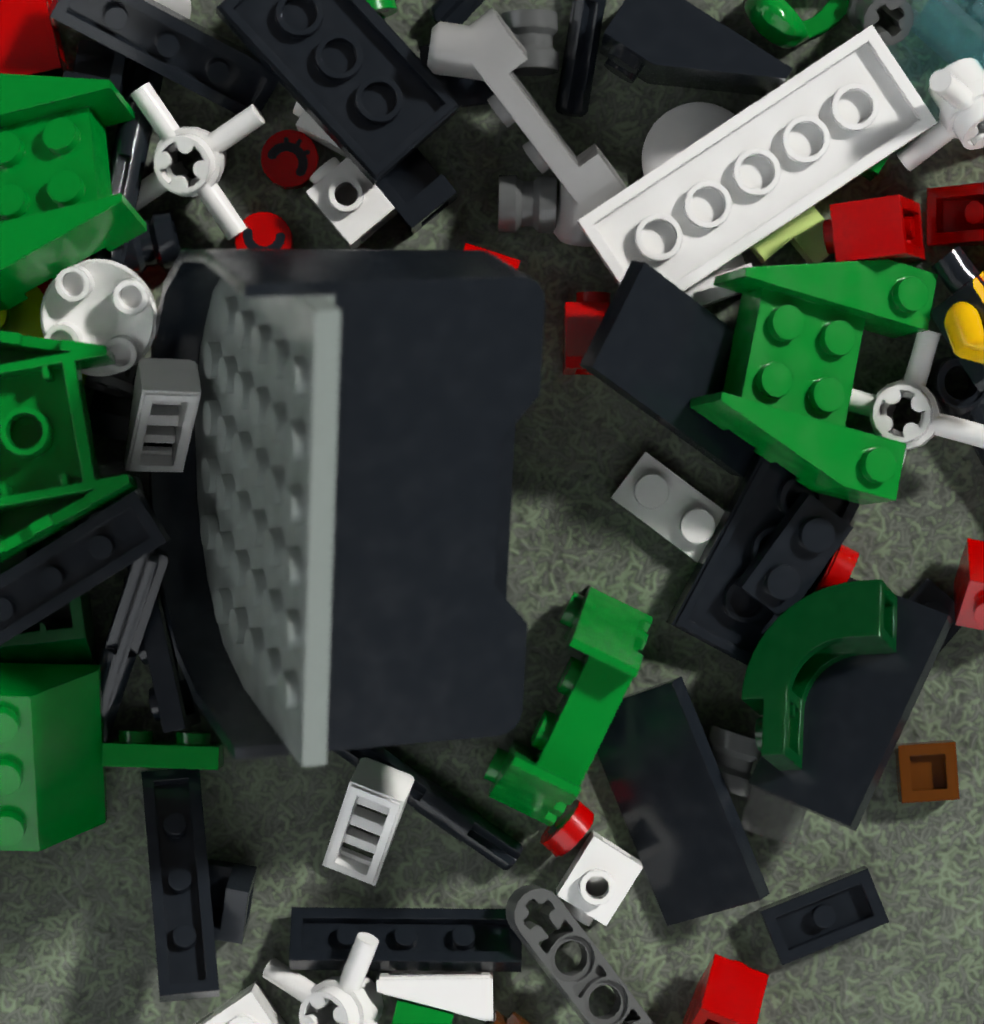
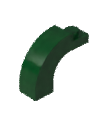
[741,579,898,770]

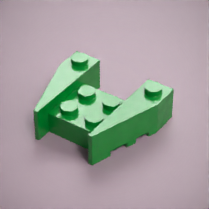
[0,73,147,311]
[689,259,938,505]
[0,331,138,563]
[483,586,653,827]

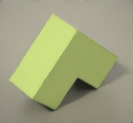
[749,206,829,264]

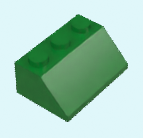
[0,663,107,851]

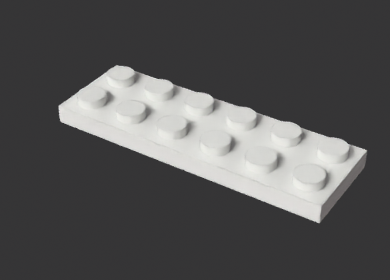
[577,25,937,292]

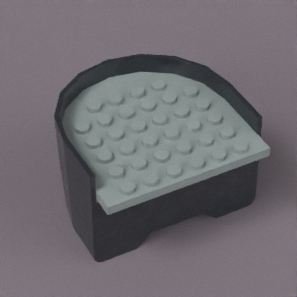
[148,249,545,767]

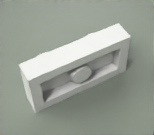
[610,452,725,563]

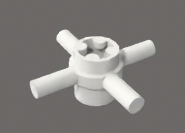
[897,58,984,171]
[130,82,266,241]
[848,330,984,502]
[263,932,384,1024]

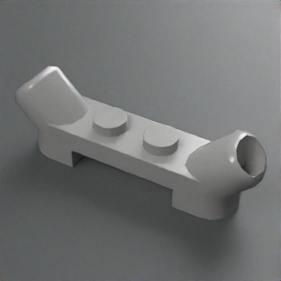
[427,8,627,247]

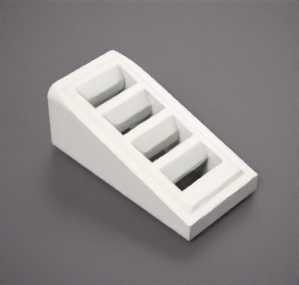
[124,358,202,472]
[322,757,414,886]
[376,971,494,1022]

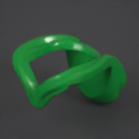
[744,0,849,49]

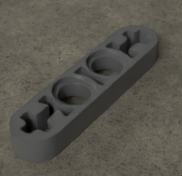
[505,885,654,1024]

